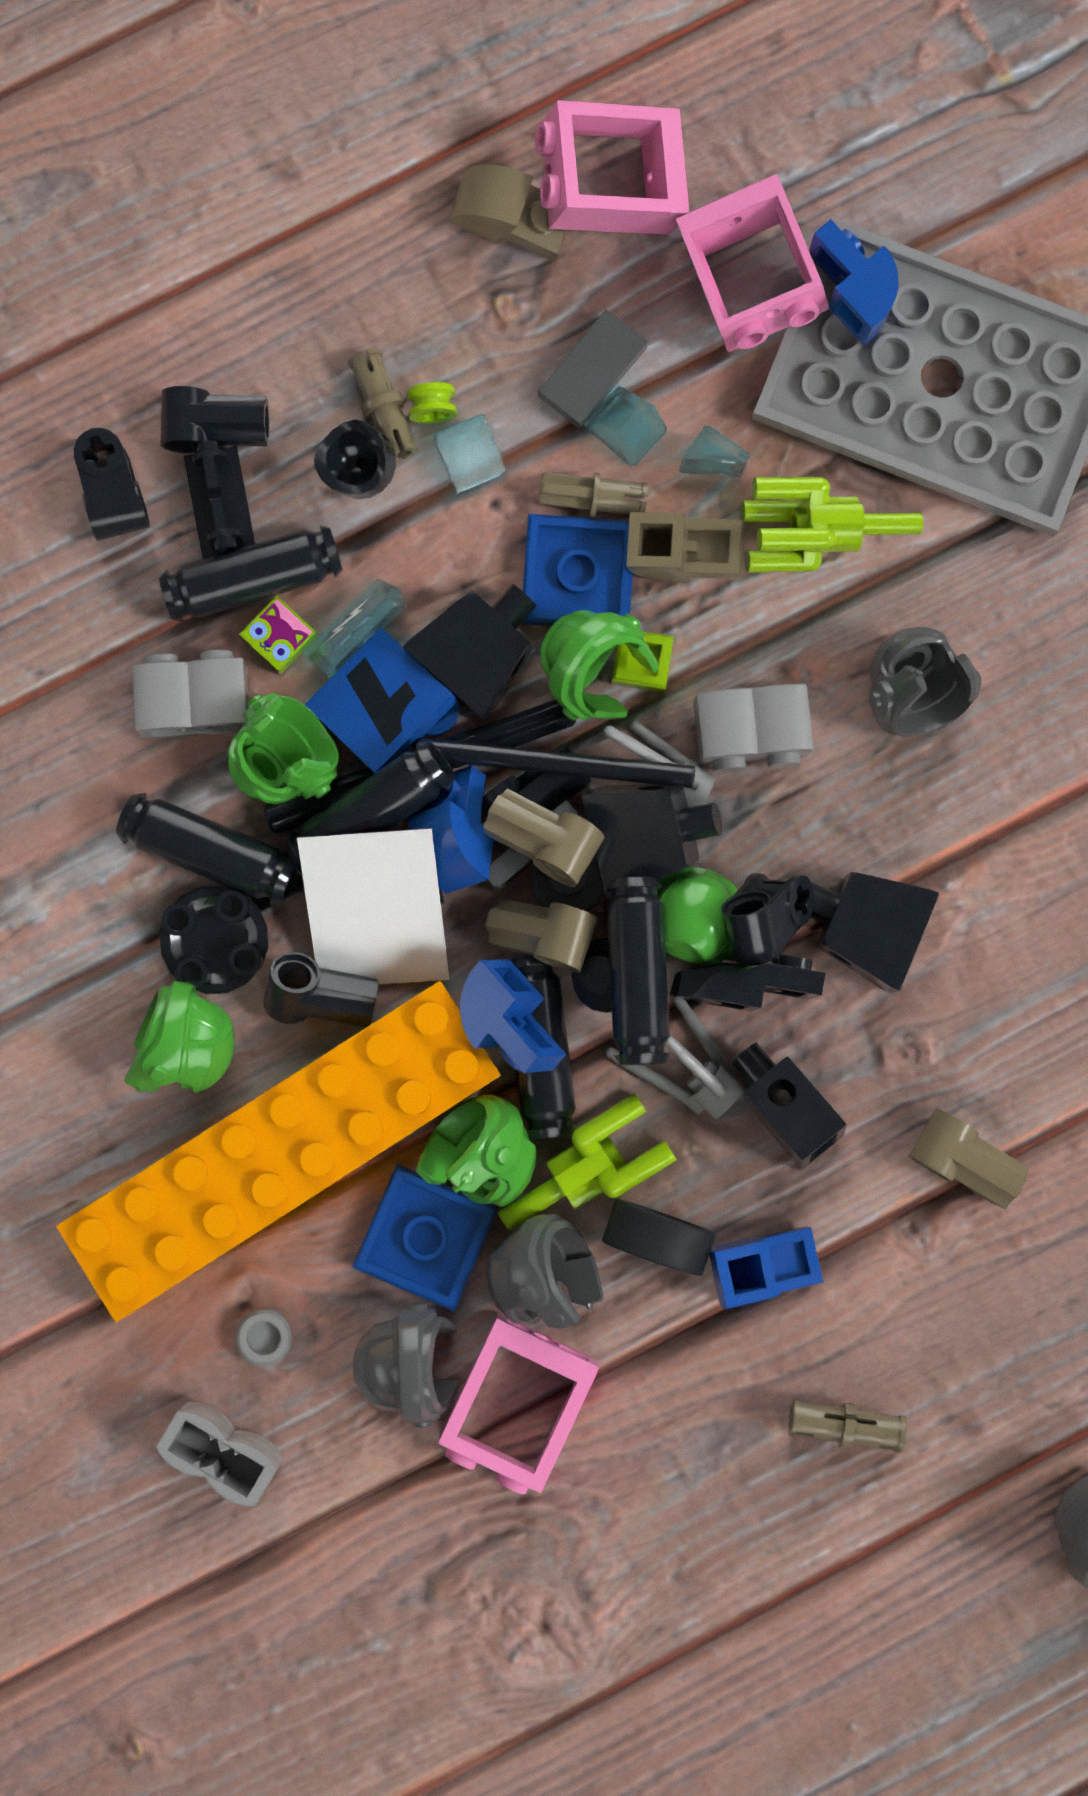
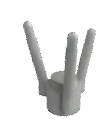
[585,721,716,807]
[605,996,745,1119]

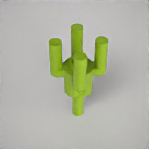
[740,477,924,573]
[498,1092,677,1231]

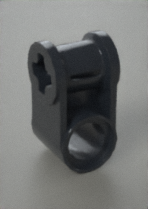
[73,428,150,541]
[721,873,814,966]

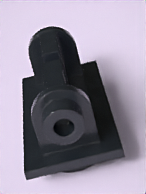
[184,441,255,559]

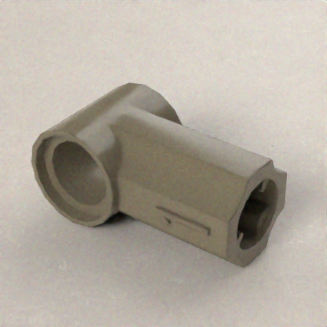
[483,788,605,887]
[485,899,598,973]
[908,1108,1030,1209]

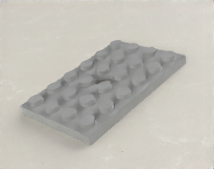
[751,217,1088,536]

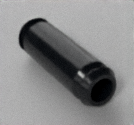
[159,525,343,623]
[285,742,455,873]
[116,793,298,905]
[606,877,670,1065]
[510,956,578,1140]

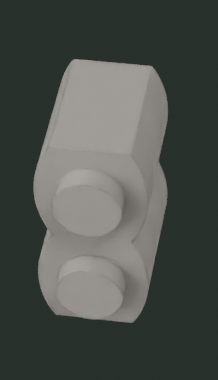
[132,650,249,738]
[693,684,813,773]
[156,1402,284,1506]

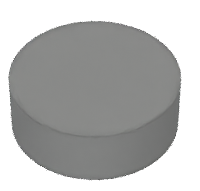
[236,1307,292,1366]

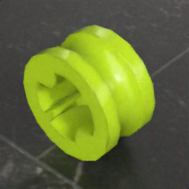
[407,382,457,424]

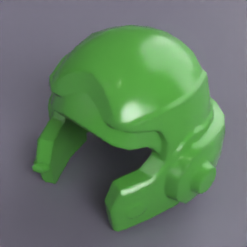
[540,610,659,721]
[227,693,339,805]
[657,867,738,966]
[124,981,235,1093]
[416,1095,536,1207]

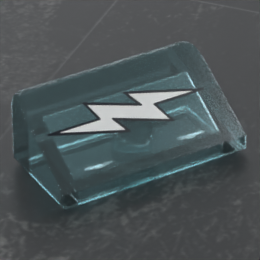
[303,579,405,680]

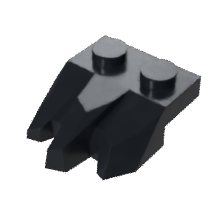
[669,955,826,1012]

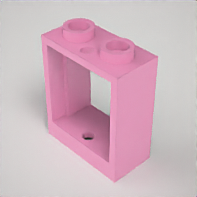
[535,100,690,235]
[676,174,829,353]
[438,1313,600,1494]

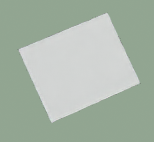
[297,828,450,984]

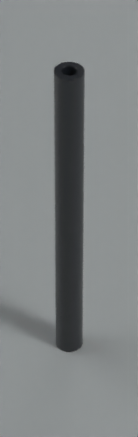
[419,738,696,788]

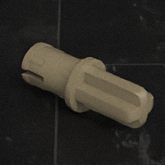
[538,472,648,517]

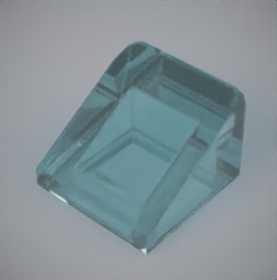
[584,385,667,467]
[434,414,506,493]
[679,425,750,478]

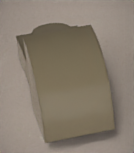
[448,164,565,259]
[626,512,744,583]

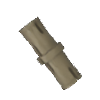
[348,348,418,462]
[788,1399,907,1453]

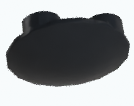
[160,885,269,994]

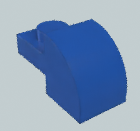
[809,219,899,346]
[409,765,493,894]
[460,959,566,1073]
[709,1227,823,1309]

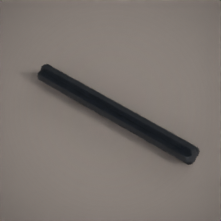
[264,699,576,833]

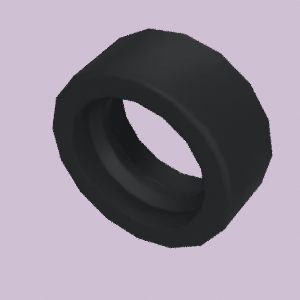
[602,1199,715,1276]

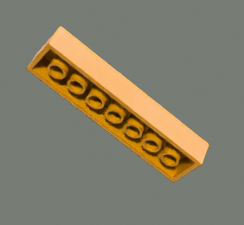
[56,980,502,1323]

